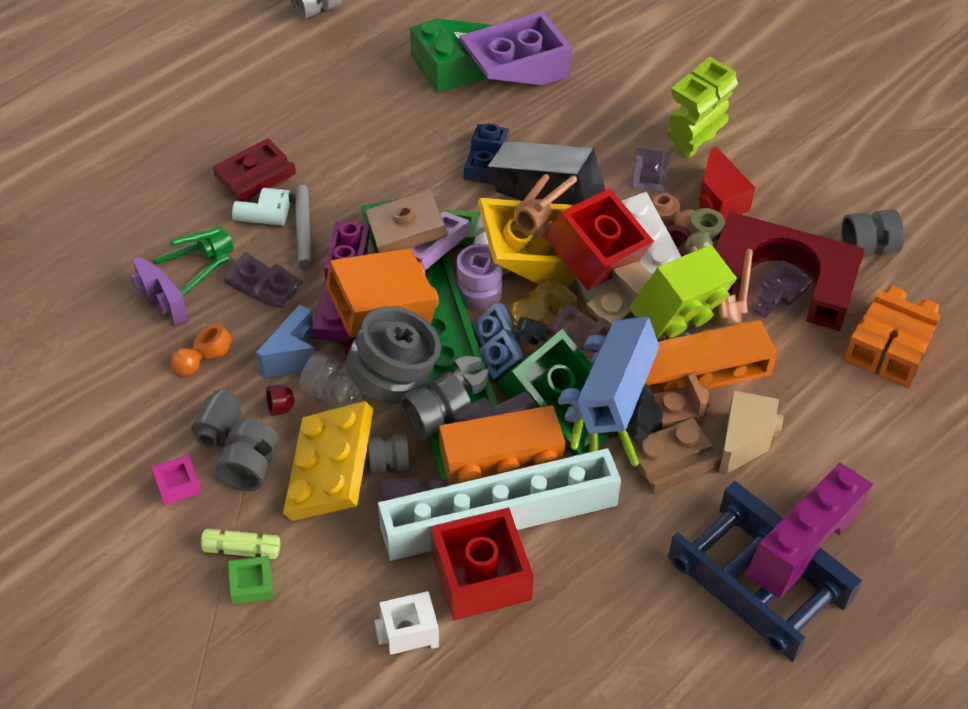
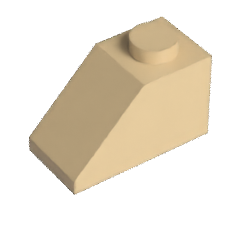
[719,391,784,474]

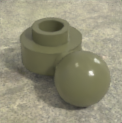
[685,208,725,254]

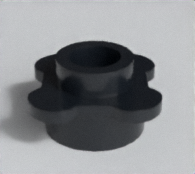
[511,316,548,345]

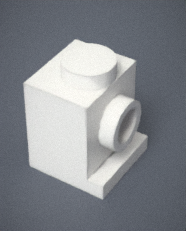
[374,591,439,655]

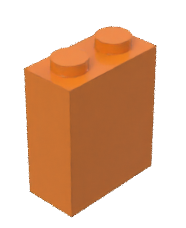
[325,248,439,338]

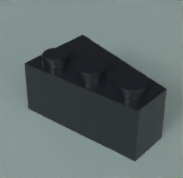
[488,141,605,206]

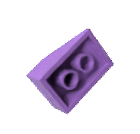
[459,11,572,85]

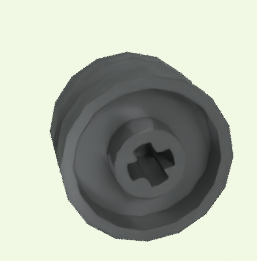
[345,306,441,404]

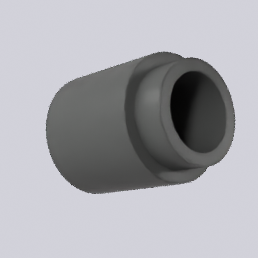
[191,390,241,448]

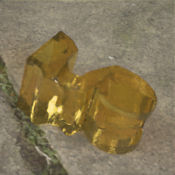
[510,276,578,334]

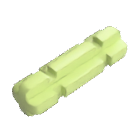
[201,528,281,559]

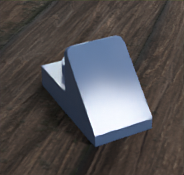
[256,304,316,378]

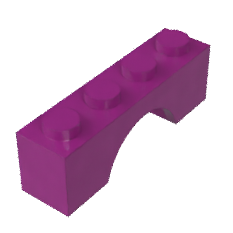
[745,463,873,599]

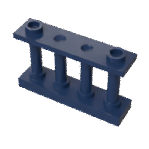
[668,481,862,662]

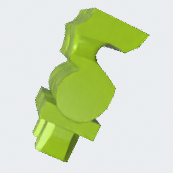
[666,57,738,158]

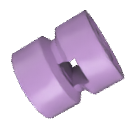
[457,244,503,311]

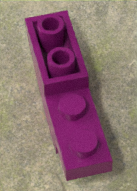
[312,221,370,342]

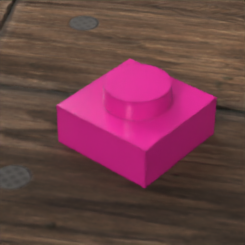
[151,455,202,506]

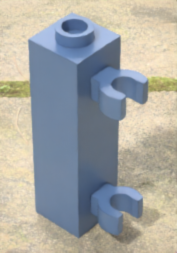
[558,316,659,433]

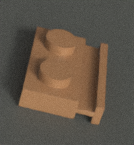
[631,418,722,494]

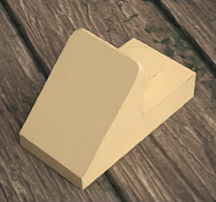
[586,261,652,331]

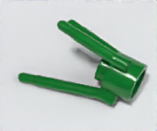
[153,226,234,297]

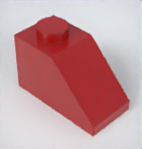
[698,146,755,222]

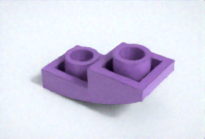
[130,257,188,326]

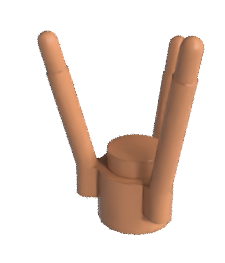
[513,174,577,238]
[691,246,753,326]

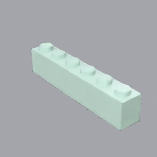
[378,448,621,561]

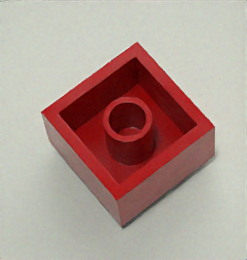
[544,188,655,291]
[431,507,534,621]

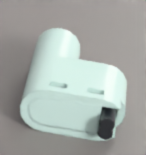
[232,188,295,226]

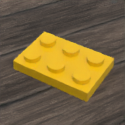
[283,401,374,521]

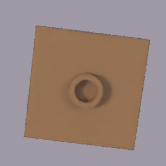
[366,189,448,253]

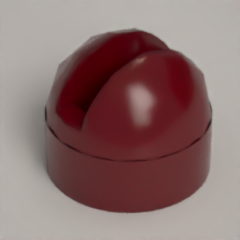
[266,385,295,416]

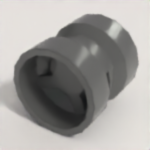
[368,433,410,475]

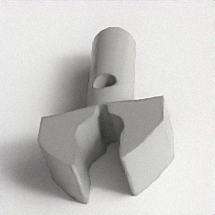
[425,356,489,395]

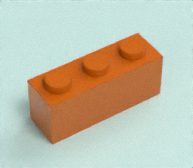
[439,405,565,486]

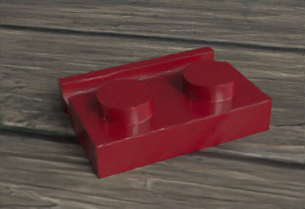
[213,138,296,202]

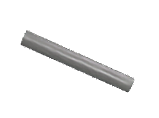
[295,185,312,269]

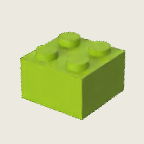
[629,245,737,340]

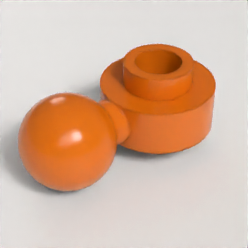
[170,323,232,377]

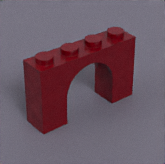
[715,211,865,331]

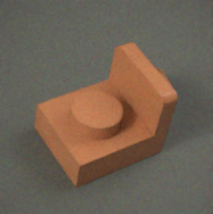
[654,374,710,431]

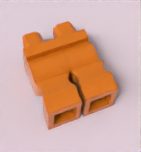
[844,285,941,388]

